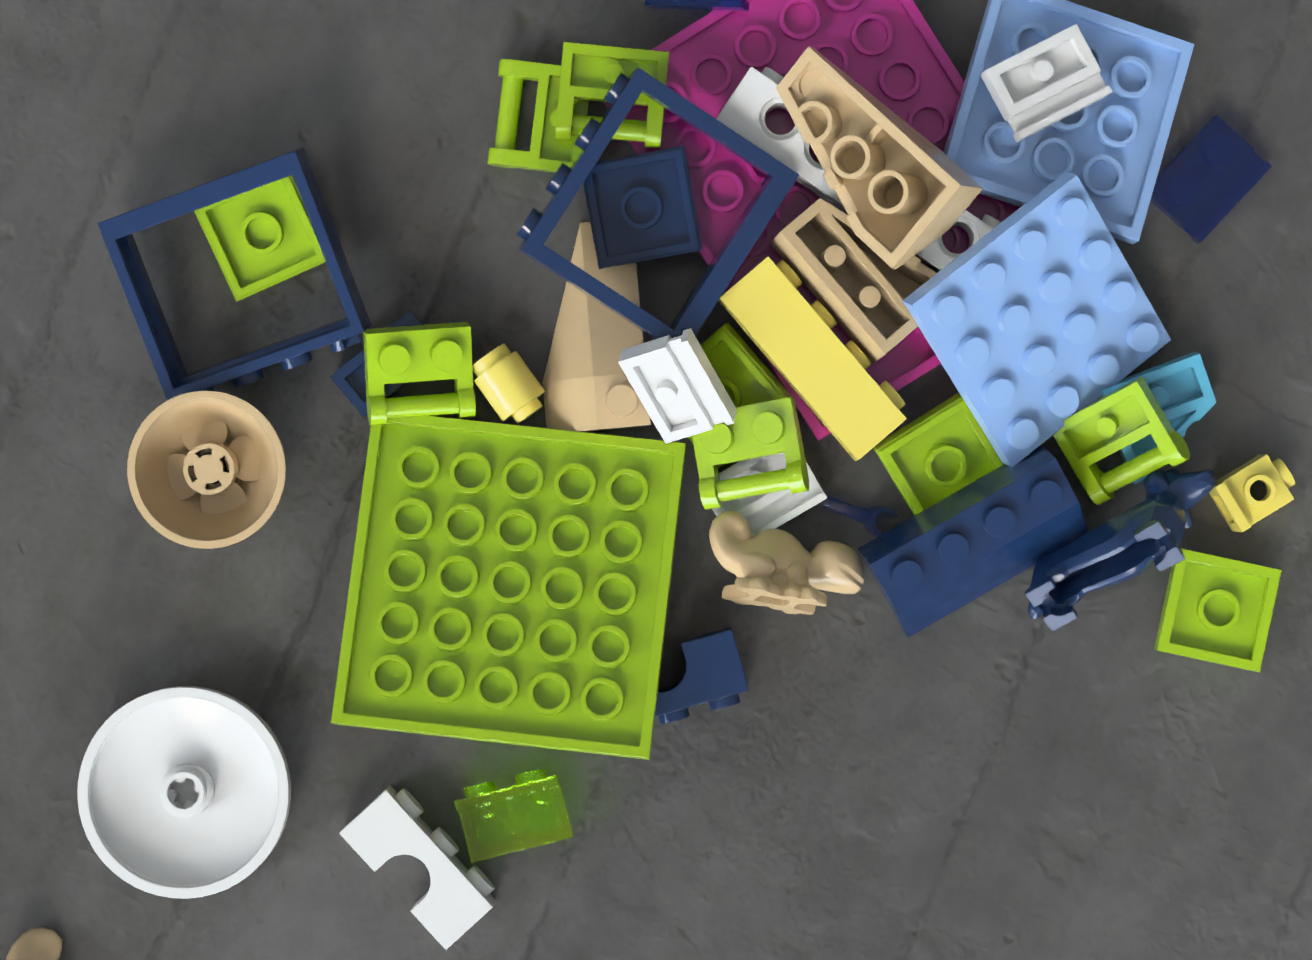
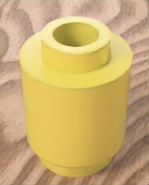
[473,343,545,424]

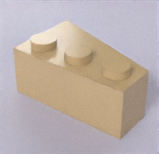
[770,198,937,364]

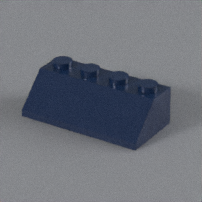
[858,445,1088,637]

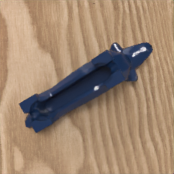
[1025,469,1216,631]

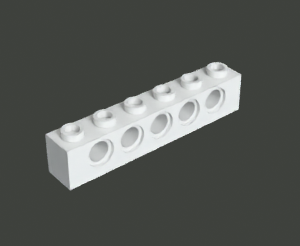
[716,67,1001,273]

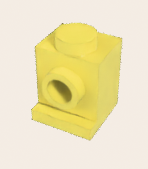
[1209,454,1295,532]

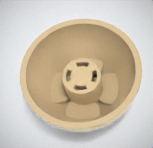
[127,391,286,549]

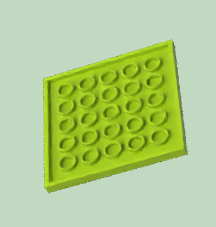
[331,416,686,760]

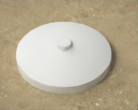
[77,686,291,899]

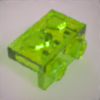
[454,768,574,863]

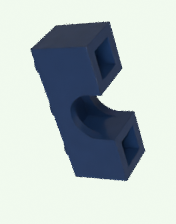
[655,627,749,724]

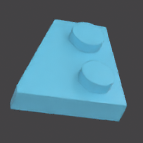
[1100,351,1216,484]

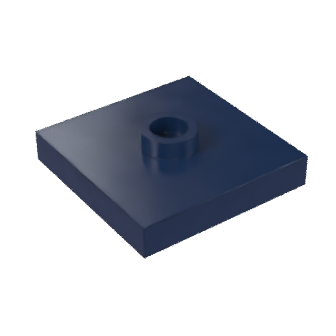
[583,146,703,269]

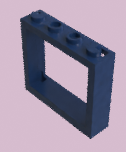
[516,67,799,339]
[97,147,371,400]

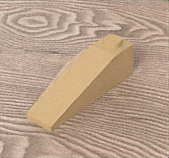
[776,46,983,269]

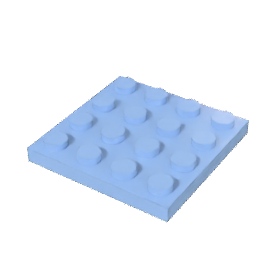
[944,0,1195,245]
[902,171,1171,467]

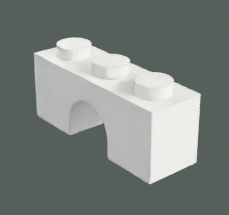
[339,785,495,950]

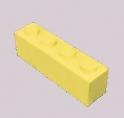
[718,257,907,461]

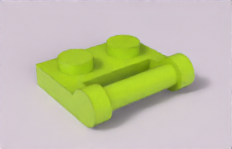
[555,42,669,149]
[487,59,590,173]
[363,322,476,425]
[1053,376,1190,505]
[692,397,810,510]

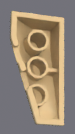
[542,222,651,432]

